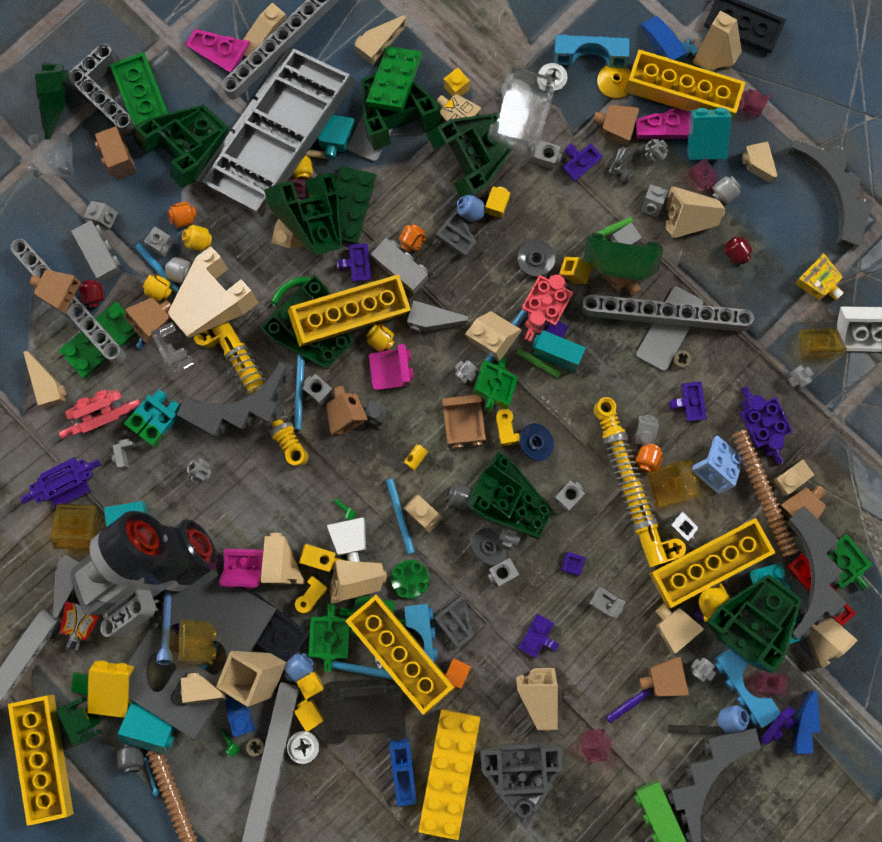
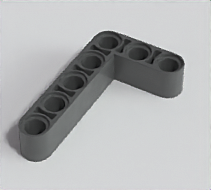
[68,44,136,136]

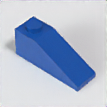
[225,693,256,737]

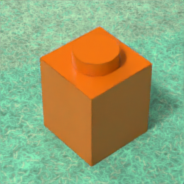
[445,658,471,690]

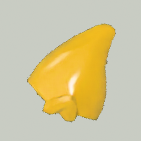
[698,583,731,622]

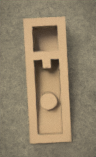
[243,3,287,58]
[355,15,407,66]
[23,351,66,409]

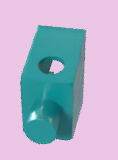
[318,115,355,159]

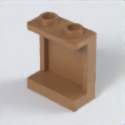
[442,395,486,449]

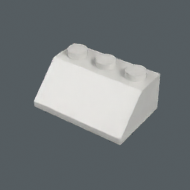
[837,307,882,352]

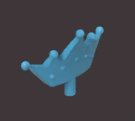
[681,38,698,57]

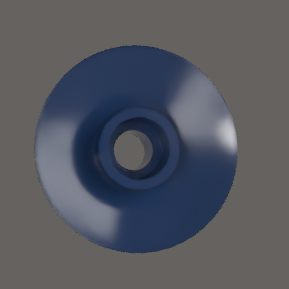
[519,423,554,461]

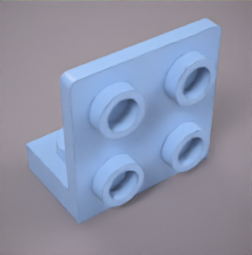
[692,436,743,494]

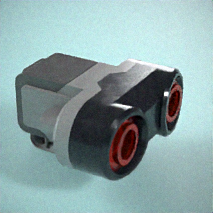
[70,511,218,638]

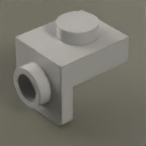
[640,184,668,217]
[84,201,118,228]
[635,415,659,445]
[112,439,136,470]
[589,587,625,619]

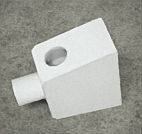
[327,518,366,562]

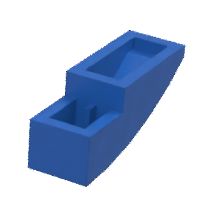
[641,16,687,62]
[792,691,820,754]
[389,738,417,806]

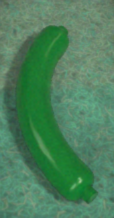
[271,277,309,306]

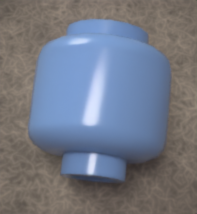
[457,195,485,222]
[284,653,313,682]
[718,705,749,734]

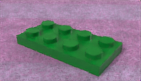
[366,46,422,112]
[110,52,168,125]
[58,301,137,379]

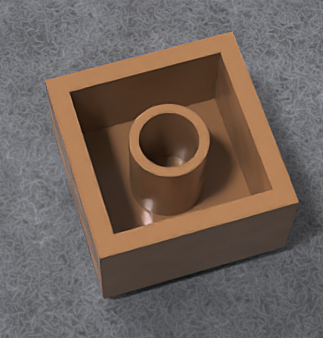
[95,126,138,180]

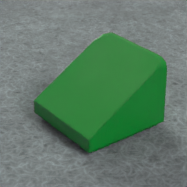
[71,672,89,695]

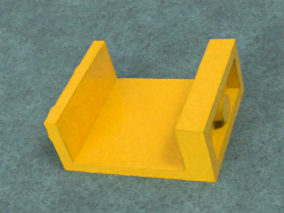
[88,661,134,718]

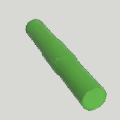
[597,217,633,237]
[516,348,562,378]

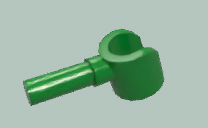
[334,498,356,520]
[219,729,239,757]

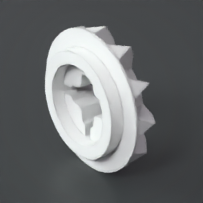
[538,63,567,92]
[287,731,319,764]

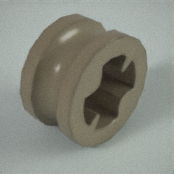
[673,350,691,369]
[246,738,265,756]

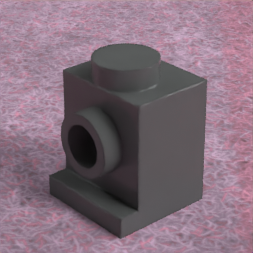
[365,401,389,429]
[663,512,698,543]

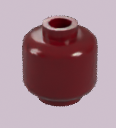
[724,236,753,264]
[78,280,105,307]

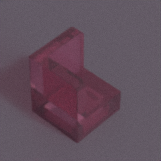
[580,729,612,762]

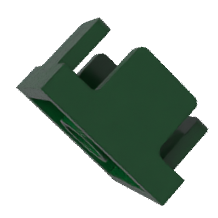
[56,697,102,746]

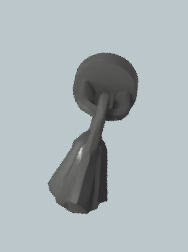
[609,147,634,184]

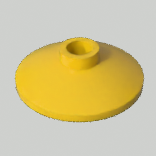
[597,65,631,99]

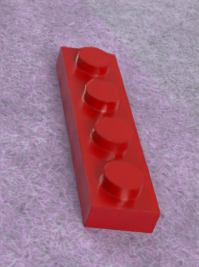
[786,554,856,626]

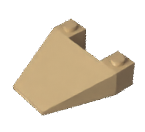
[167,246,259,338]

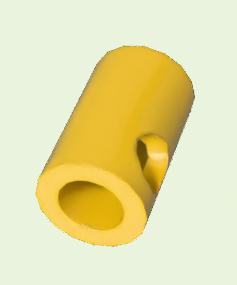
[403,444,428,471]

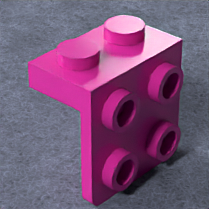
[369,344,414,390]
[219,549,264,589]

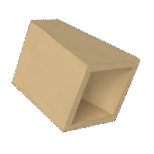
[216,651,286,707]

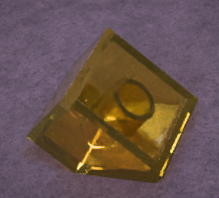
[649,459,702,508]
[50,503,97,551]
[179,620,216,666]

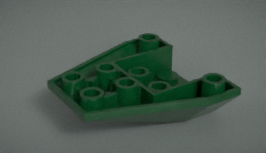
[260,274,354,369]
[467,451,552,539]

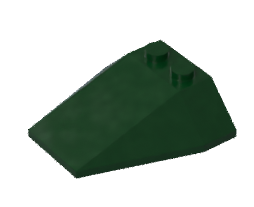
[706,574,802,674]

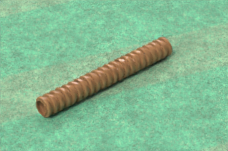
[731,429,799,557]
[145,751,197,842]

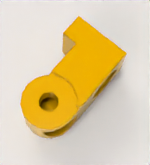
[496,408,520,447]
[295,576,329,613]

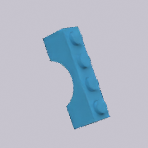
[554,35,629,68]
[404,604,438,663]
[714,649,780,728]

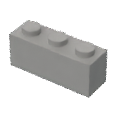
[71,220,121,283]
[371,238,428,295]

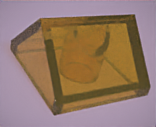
[798,328,847,359]

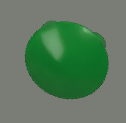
[390,560,429,599]

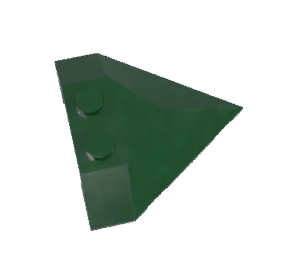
[35,62,69,142]

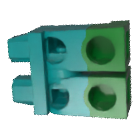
[124,389,181,449]

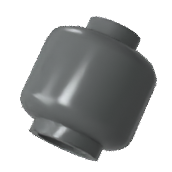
[445,483,472,511]
[117,744,144,774]

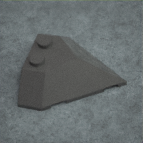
[480,742,563,830]

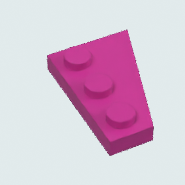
[185,29,251,73]
[635,108,691,139]

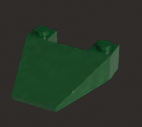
[361,73,442,151]
[134,104,228,188]
[425,113,516,197]
[264,172,342,256]
[583,232,663,281]

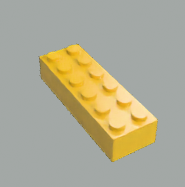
[625,50,746,124]
[288,274,411,347]
[649,518,775,608]
[346,595,455,715]
[8,695,74,826]
[418,709,481,840]

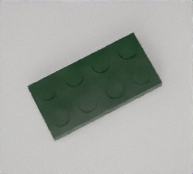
[336,166,377,244]

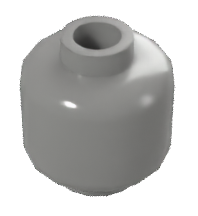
[712,176,741,204]
[165,257,192,284]

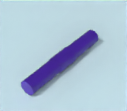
[606,689,652,723]

